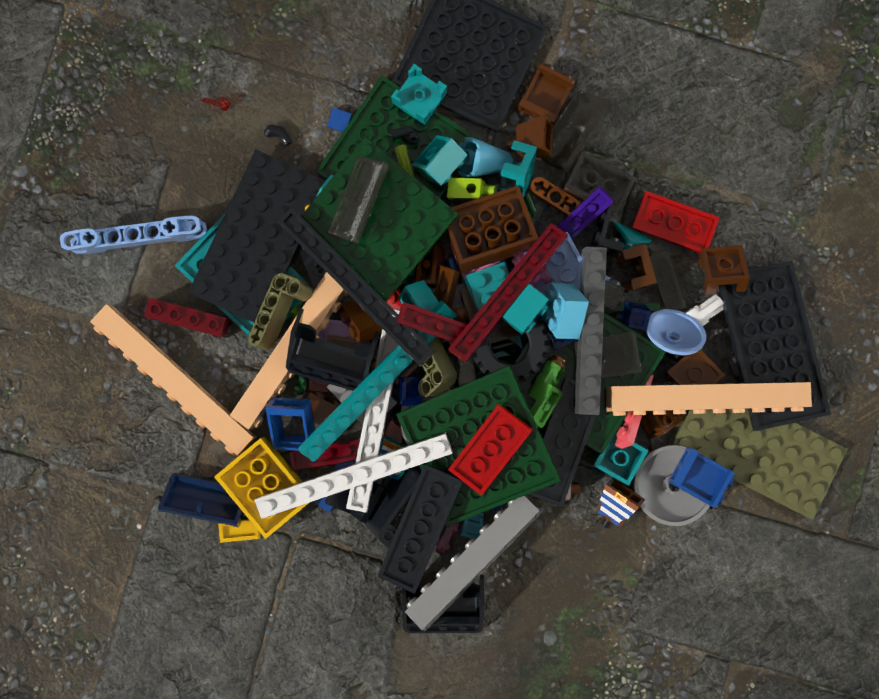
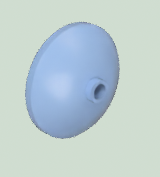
[646,309,706,355]

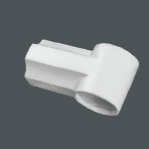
[685,294,724,326]

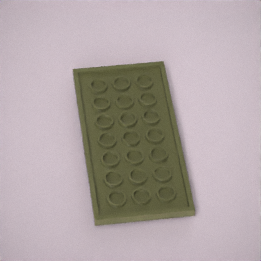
[671,383,848,520]

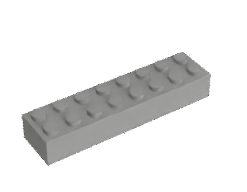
[405,496,540,630]

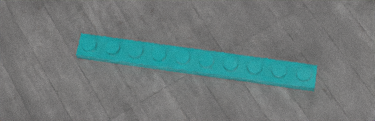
[298,300,457,462]

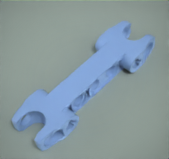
[60,216,207,254]

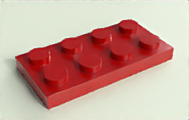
[631,191,720,254]
[448,404,532,495]

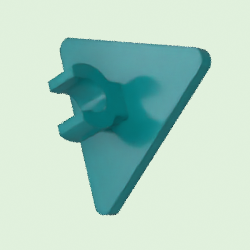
[612,221,652,250]

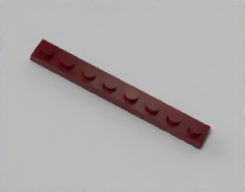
[448,223,568,363]

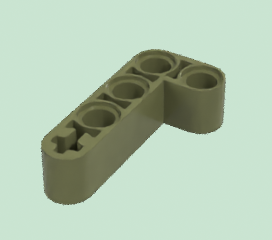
[248,273,313,351]
[412,328,457,397]

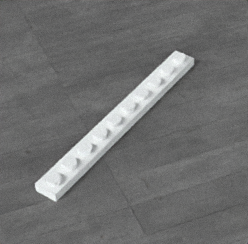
[346,310,400,513]
[255,433,453,519]

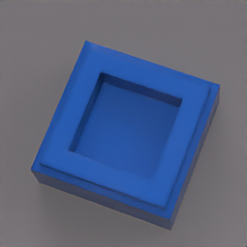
[327,108,352,133]

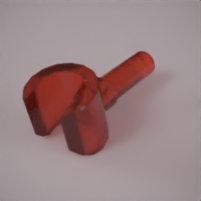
[202,96,231,111]

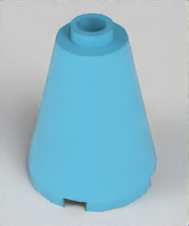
[458,137,513,178]

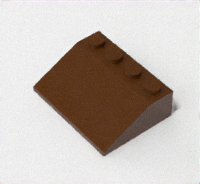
[447,186,538,273]

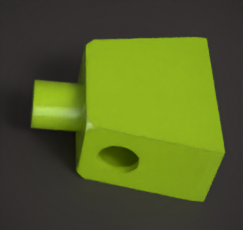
[447,178,497,205]

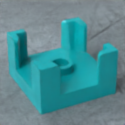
[391,64,447,125]
[499,141,537,197]

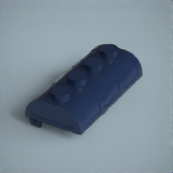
[158,473,244,528]

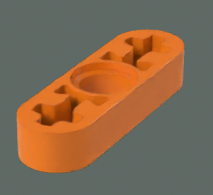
[530,177,581,216]

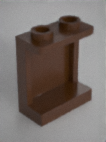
[517,64,575,124]

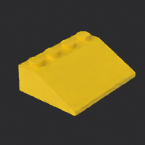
[214,436,308,539]

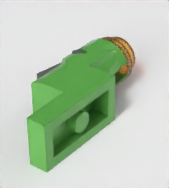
[527,354,567,428]

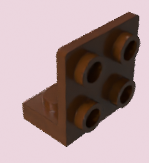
[640,383,687,439]

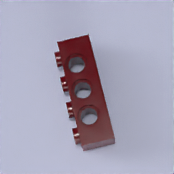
[144,298,231,338]

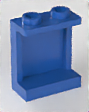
[668,447,735,508]

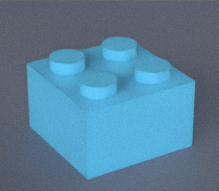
[542,282,589,339]

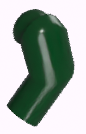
[523,193,537,220]
[294,375,309,395]

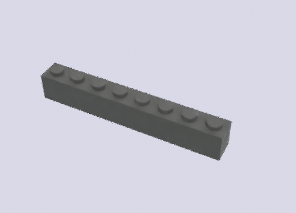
[574,247,607,415]

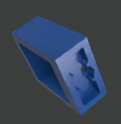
[265,398,315,451]

